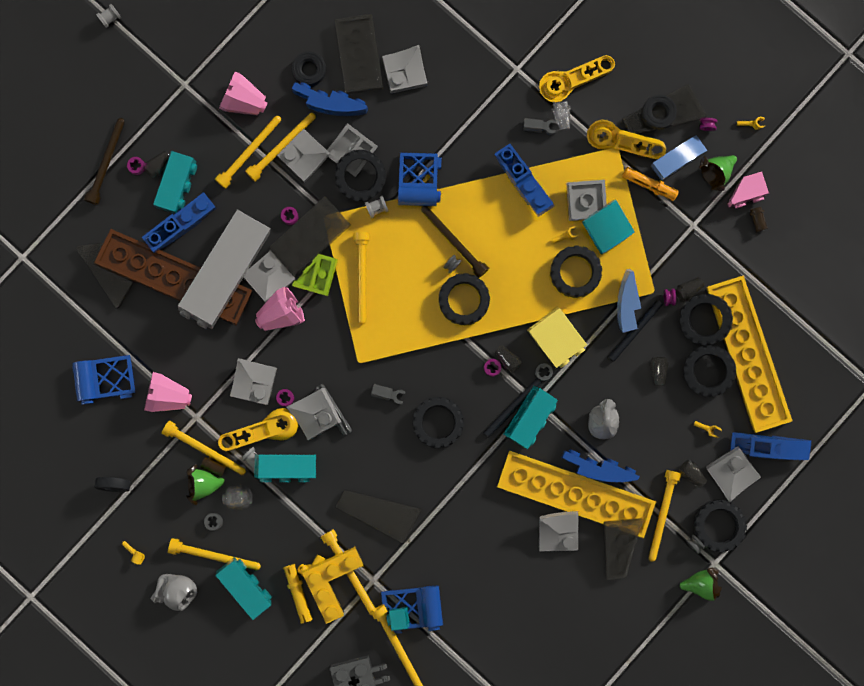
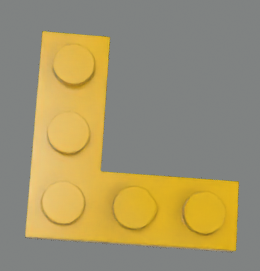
[302,547,363,624]

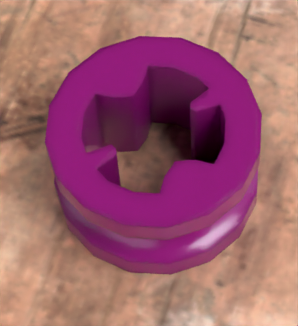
[699,118,717,131]
[127,157,146,175]
[281,207,299,225]
[663,289,676,306]
[484,359,501,377]
[276,389,294,407]

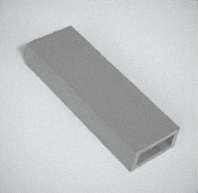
[178,210,271,329]

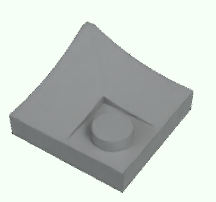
[382,45,428,93]
[327,123,378,177]
[277,129,330,183]
[244,250,296,303]
[230,358,277,405]
[287,388,341,440]
[706,446,761,502]
[539,511,578,551]

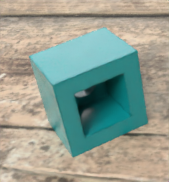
[387,607,410,631]

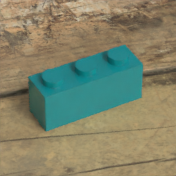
[153,151,197,214]
[503,386,558,449]
[254,455,316,482]
[216,557,272,620]

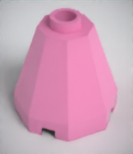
[219,72,267,115]
[255,287,305,331]
[144,372,192,412]

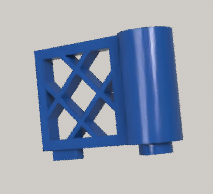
[398,153,442,206]
[72,355,136,405]
[381,585,443,634]

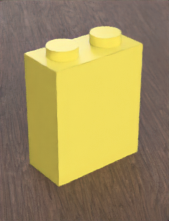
[527,307,587,368]

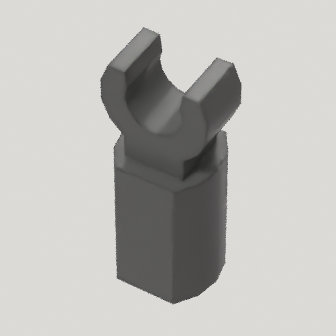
[523,118,557,135]
[371,384,406,404]

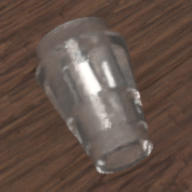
[552,101,570,130]

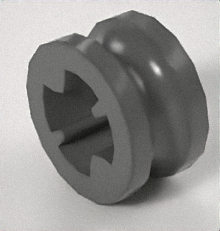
[443,255,461,274]
[535,363,553,381]
[204,513,223,531]
[686,535,705,554]

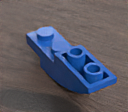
[292,82,368,116]
[494,144,554,217]
[142,192,216,253]
[730,432,811,460]
[561,449,640,482]

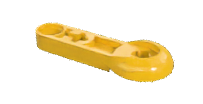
[539,55,615,103]
[587,120,666,159]
[218,408,298,451]

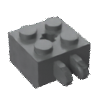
[330,655,390,686]

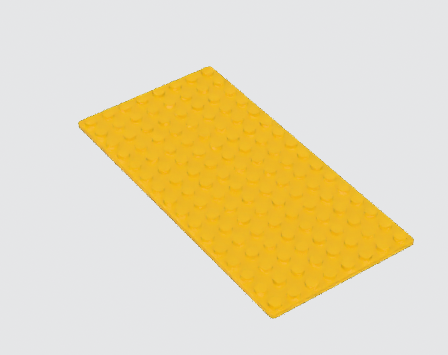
[324,148,655,363]

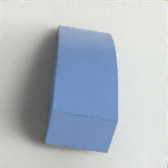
[651,135,707,181]
[617,269,641,332]

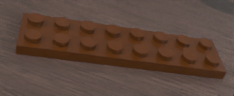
[94,229,252,326]

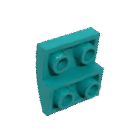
[582,200,635,254]

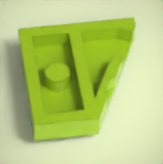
[292,254,338,296]

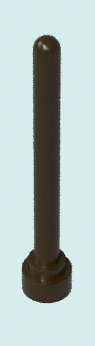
[84,118,124,205]
[421,206,490,278]

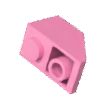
[728,172,769,209]

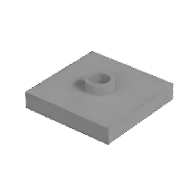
[566,180,607,221]

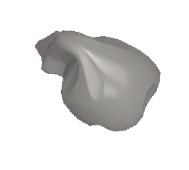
[588,399,619,439]
[150,574,198,611]

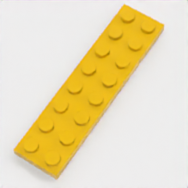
[706,275,792,433]
[497,451,656,538]

